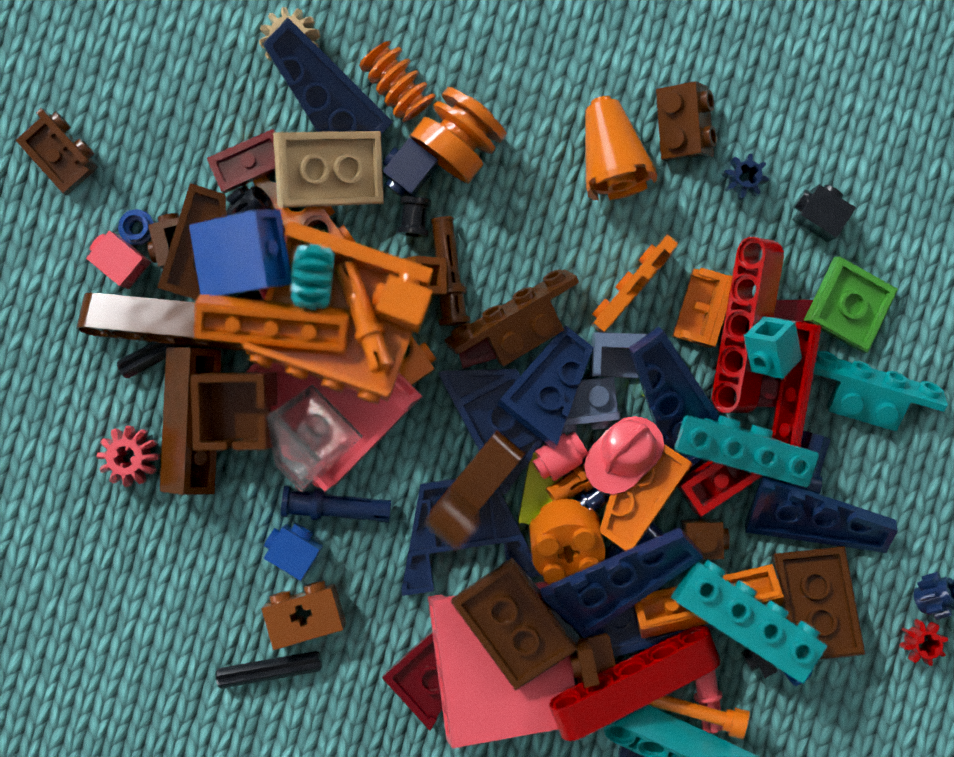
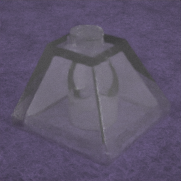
[266,384,363,492]

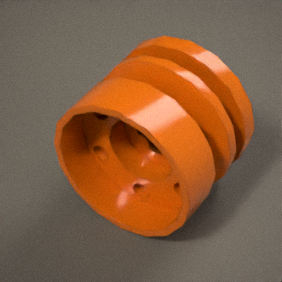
[410,87,507,184]

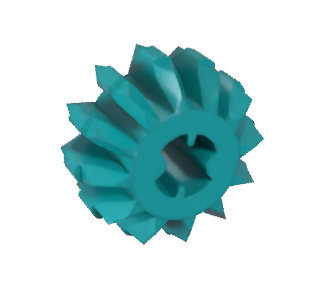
[291,244,334,310]

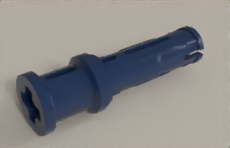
[281,485,391,523]

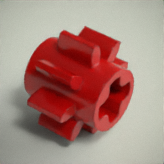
[899,619,948,666]

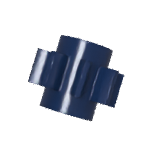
[722,153,769,200]
[914,572,954,620]

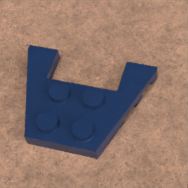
[401,478,541,596]

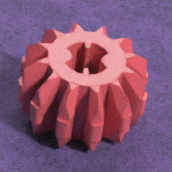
[96,426,161,487]

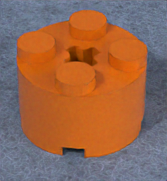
[529,499,606,584]

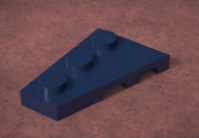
[498,325,593,450]

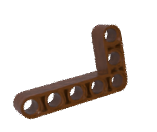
[425,430,525,550]

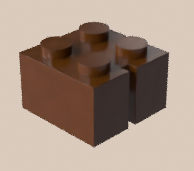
[191,372,279,450]

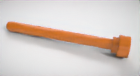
[577,676,750,740]

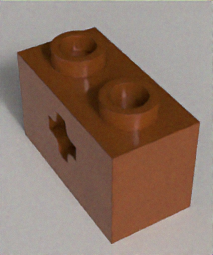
[261,580,346,650]

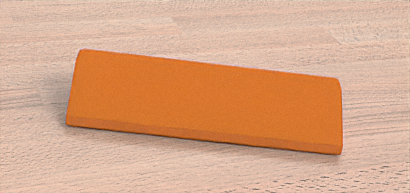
[194,294,350,353]
[634,564,784,639]

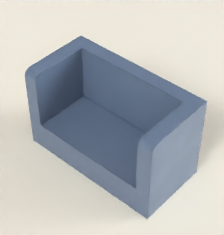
[590,332,647,378]

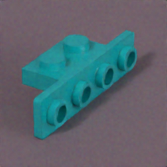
[813,351,948,432]
[675,415,819,487]

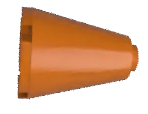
[585,96,657,200]

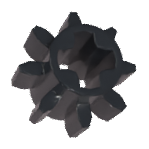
[226,185,272,216]

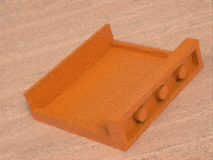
[242,220,433,404]

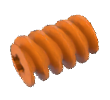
[359,41,436,122]

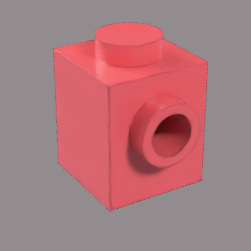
[86,231,151,289]

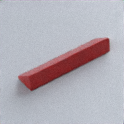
[772,321,822,447]

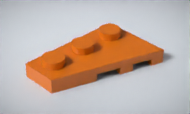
[592,234,678,332]
[600,444,692,551]

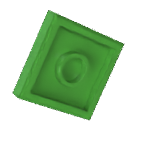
[803,256,898,353]

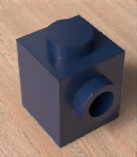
[383,137,439,197]

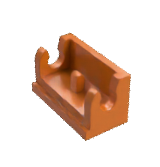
[672,268,732,348]

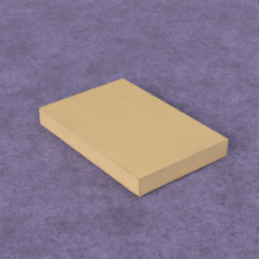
[273,131,384,208]

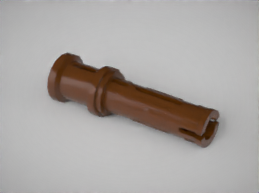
[431,216,471,326]

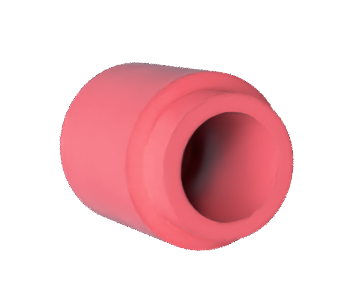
[533,431,588,482]

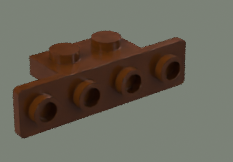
[444,269,579,367]

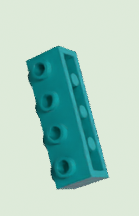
[671,560,827,684]

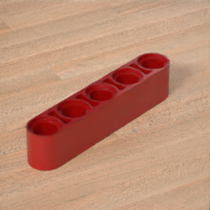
[712,237,784,413]
[549,626,721,741]

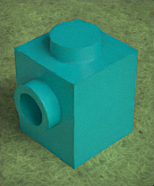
[744,316,802,379]

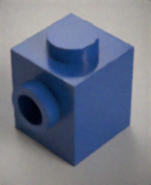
[264,523,323,581]

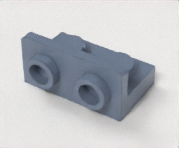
[561,377,621,433]

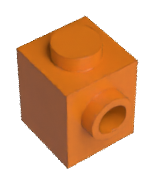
[372,274,432,333]

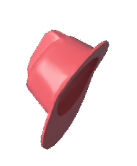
[584,416,664,494]

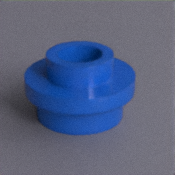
[118,209,154,245]

